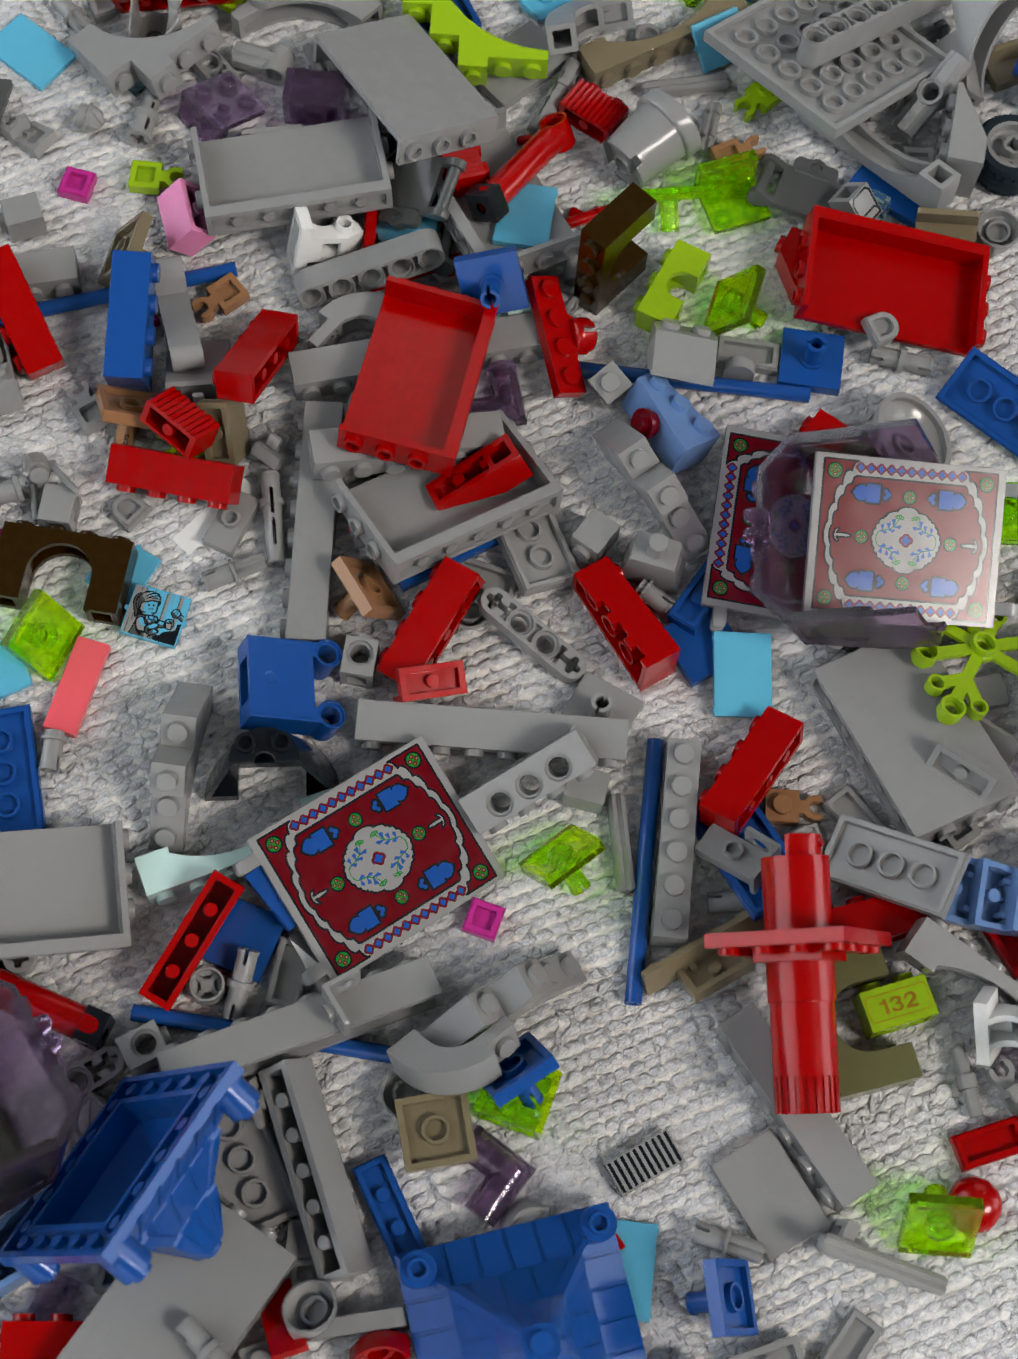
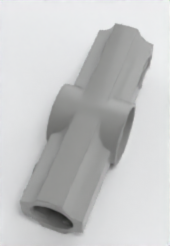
[893,49,973,140]

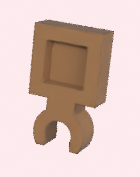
[708,135,766,178]
[191,272,250,324]
[764,788,823,827]

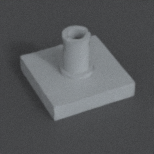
[561,671,645,732]

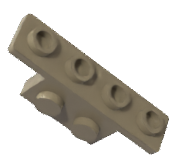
[640,911,764,1003]

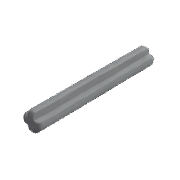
[817,1232,948,1296]

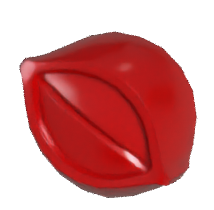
[349,1330,410,1359]

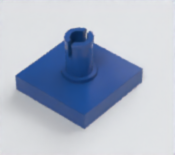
[453,245,530,314]
[776,327,845,396]
[482,1031,560,1110]
[685,1258,759,1338]

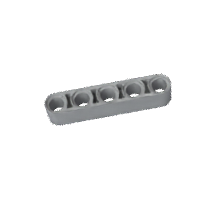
[293,228,445,310]

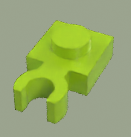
[733,81,782,123]
[128,160,185,195]

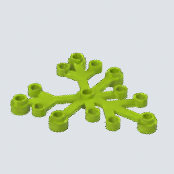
[911,615,1018,725]

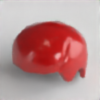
[946,1175,1002,1234]

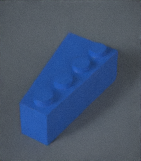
[103,250,161,393]

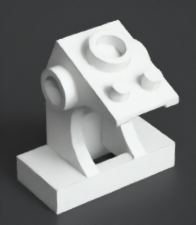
[286,206,364,274]
[973,985,1018,1066]

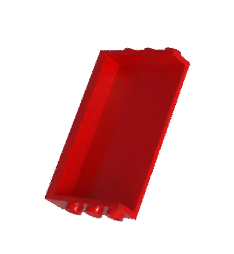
[791,205,991,357]
[337,275,499,477]

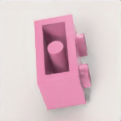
[157,178,216,257]

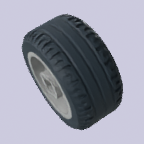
[977,114,1018,197]

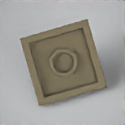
[97,211,159,288]
[394,1093,478,1174]

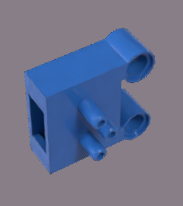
[237,635,346,741]

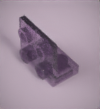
[178,71,266,142]

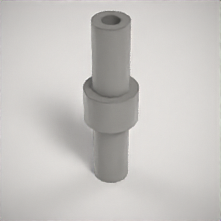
[950,1046,984,1119]

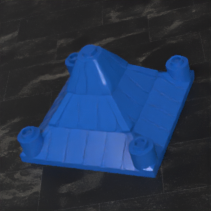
[0,1060,260,1286]
[394,1202,647,1359]

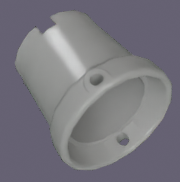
[601,88,701,188]

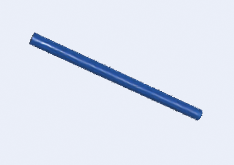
[0,261,238,326]
[579,361,811,403]
[624,738,664,1006]
[130,1004,391,1064]

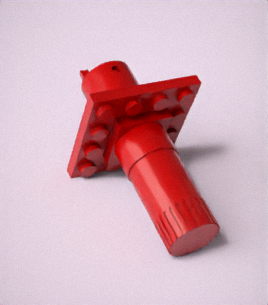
[704,833,892,1114]

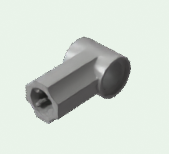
[231,40,296,86]

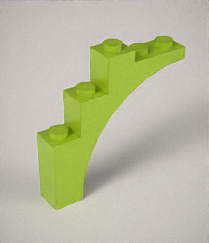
[402,0,549,86]

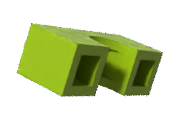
[632,239,711,333]

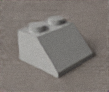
[645,318,718,387]

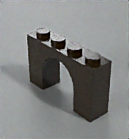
[573,182,657,316]
[0,520,138,626]

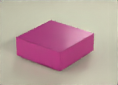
[57,166,98,204]
[461,897,506,943]

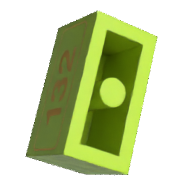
[852,972,939,1040]

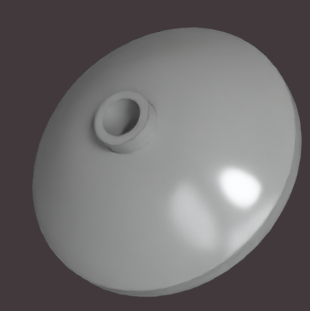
[874,392,952,464]

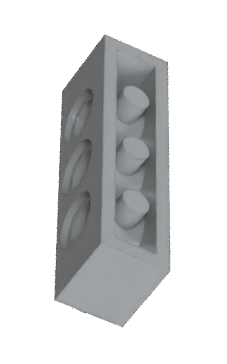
[458,724,598,835]

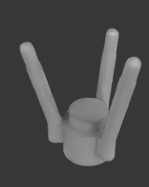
[22,452,80,521]

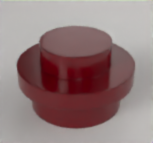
[630,408,660,440]

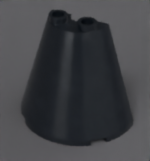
[205,727,339,801]

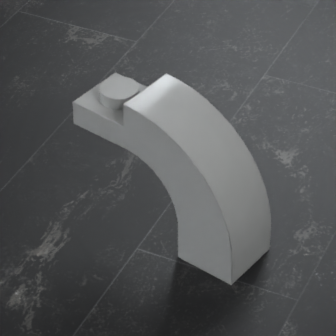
[545,0,635,56]
[308,291,384,349]
[386,1015,521,1095]

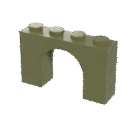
[835,947,923,1102]

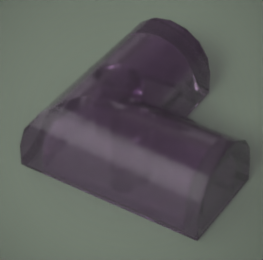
[470,360,527,426]
[464,1125,536,1229]

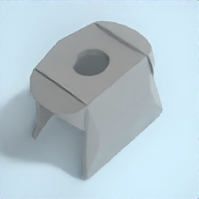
[128,0,182,38]

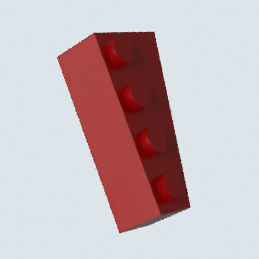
[572,556,681,692]

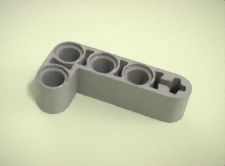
[155,255,205,373]

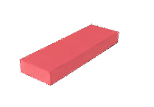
[42,636,111,739]

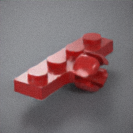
[525,276,598,398]

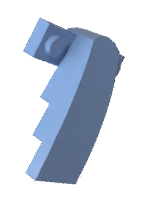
[930,857,1018,937]

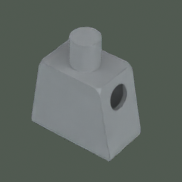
[620,531,686,594]

